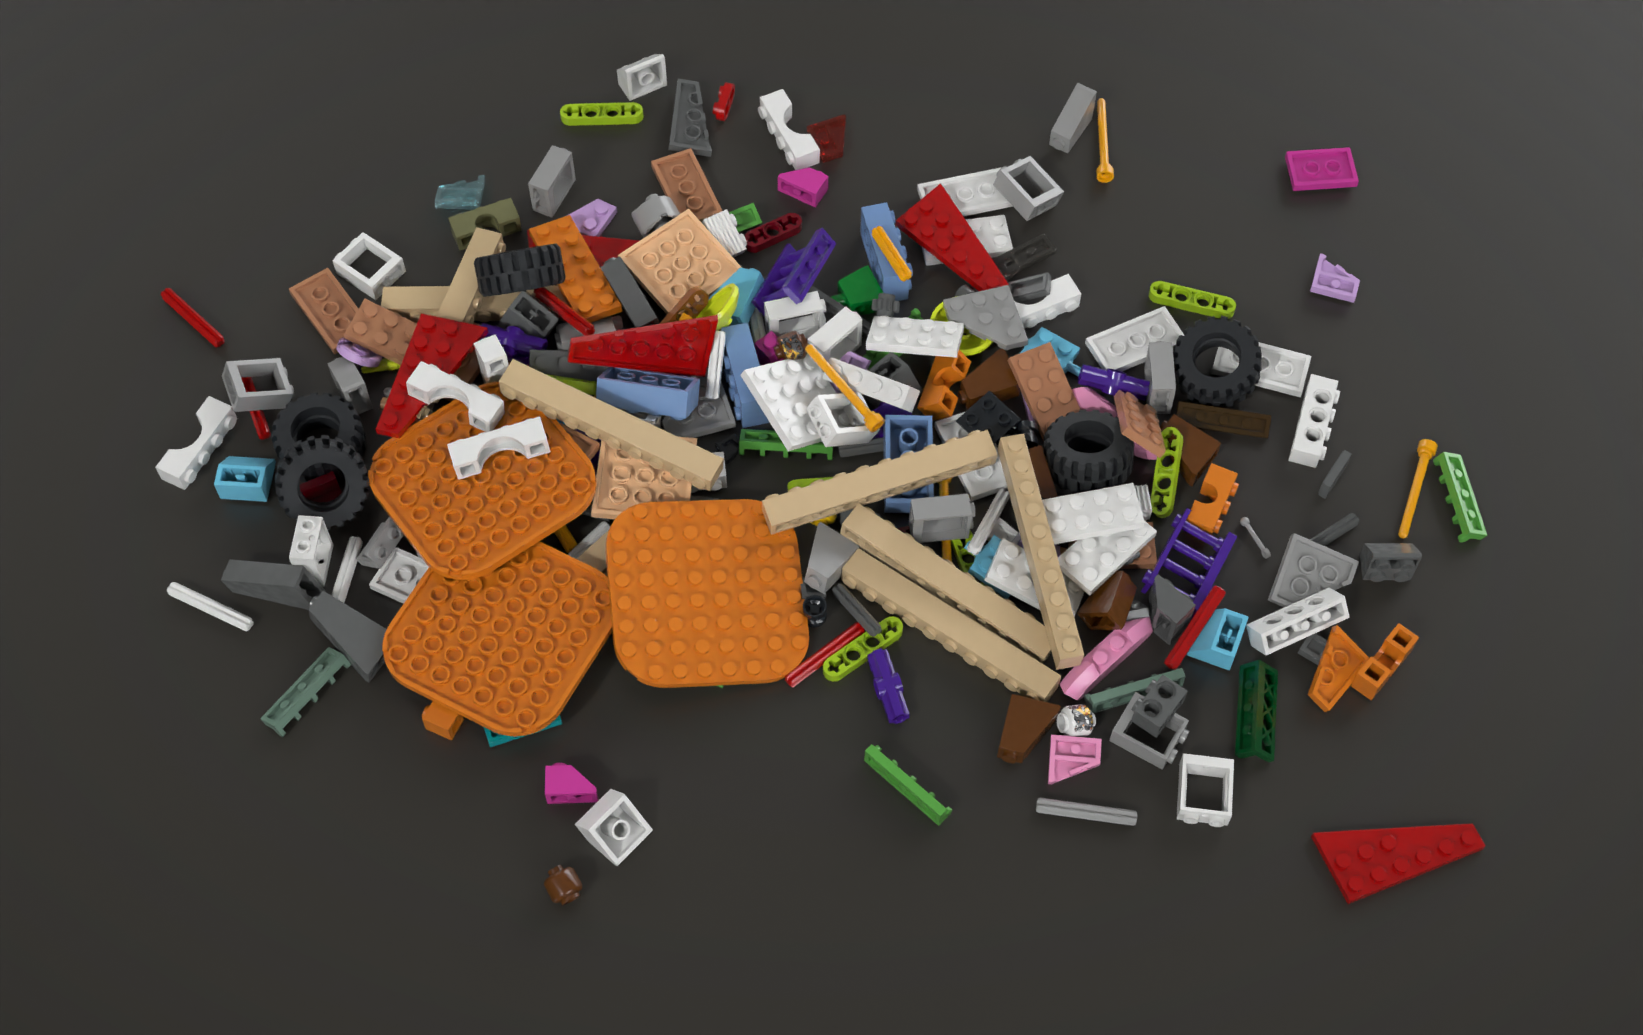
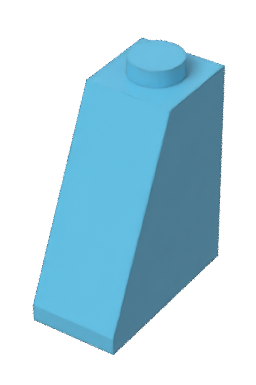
[709,267,764,326]

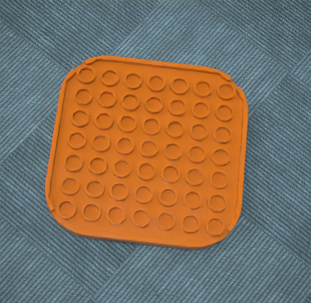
[368,381,597,580]
[605,499,809,688]
[382,541,612,736]

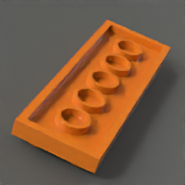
[529,215,622,323]

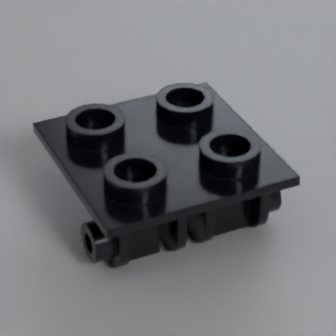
[956,391,1021,444]

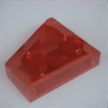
[807,114,846,163]

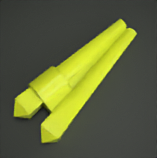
[361,358,401,373]

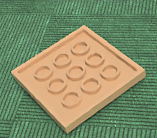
[618,209,742,319]
[591,436,697,519]

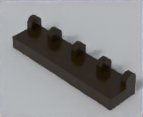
[1176,401,1272,439]

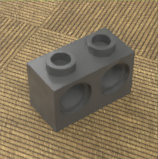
[1131,674,1188,738]

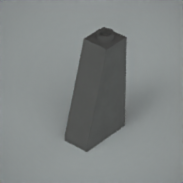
[601,256,659,328]
[221,559,326,610]
[308,591,387,683]

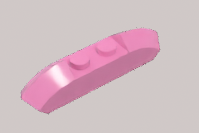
[1072,387,1157,460]
[1059,616,1153,700]

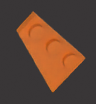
[1308,625,1369,712]

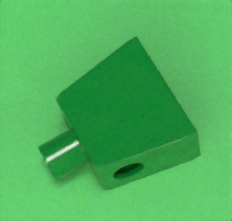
[831,265,883,315]

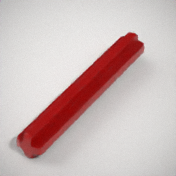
[533,287,595,336]
[161,288,225,347]
[241,377,271,440]
[1164,585,1226,670]
[785,622,865,687]

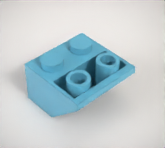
[214,456,276,502]
[1186,608,1249,671]

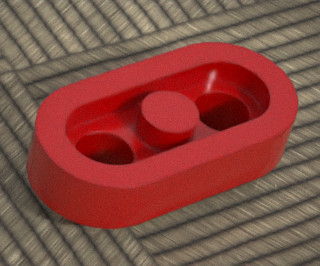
[713,82,735,121]

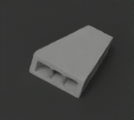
[1049,83,1097,153]
[327,357,373,414]
[804,522,860,594]

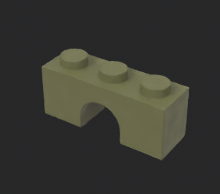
[448,198,522,251]

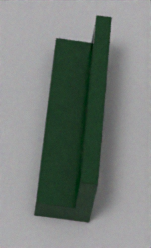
[1235,660,1278,762]

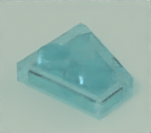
[435,175,486,210]

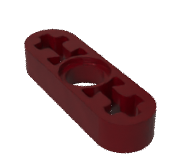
[744,213,802,253]

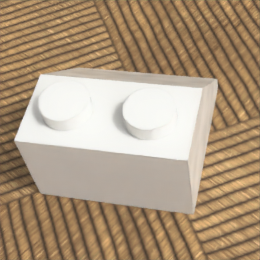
[617,54,667,101]
[575,789,653,866]

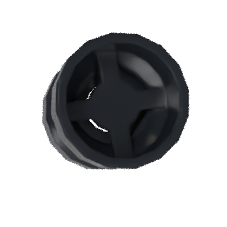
[1016,420,1039,449]
[803,595,827,628]

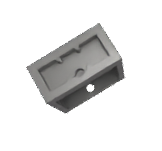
[528,145,576,218]
[993,156,1064,221]
[1144,341,1176,414]
[222,358,294,412]
[909,494,975,543]
[1109,692,1190,770]

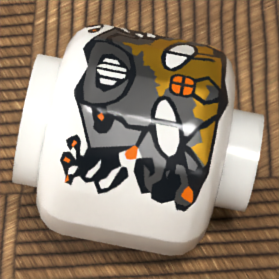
[1057,704,1096,737]

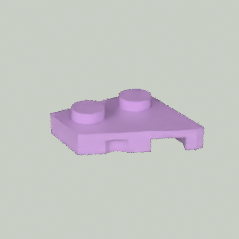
[567,199,617,237]

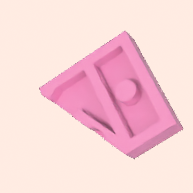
[1048,735,1102,784]

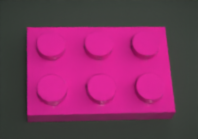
[1285,147,1359,191]

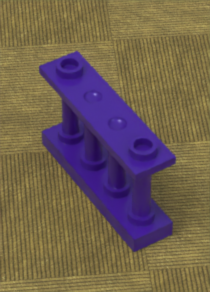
[751,228,836,317]
[1141,508,1237,619]

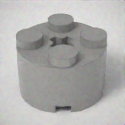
[631,194,680,238]

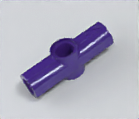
[479,323,548,357]
[1078,364,1150,401]
[867,648,910,724]

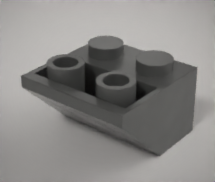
[497,291,561,339]
[862,352,923,408]
[1359,543,1422,582]
[1148,574,1196,645]

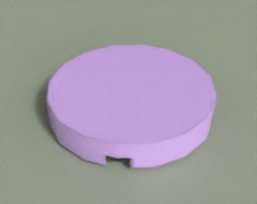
[336,337,382,367]

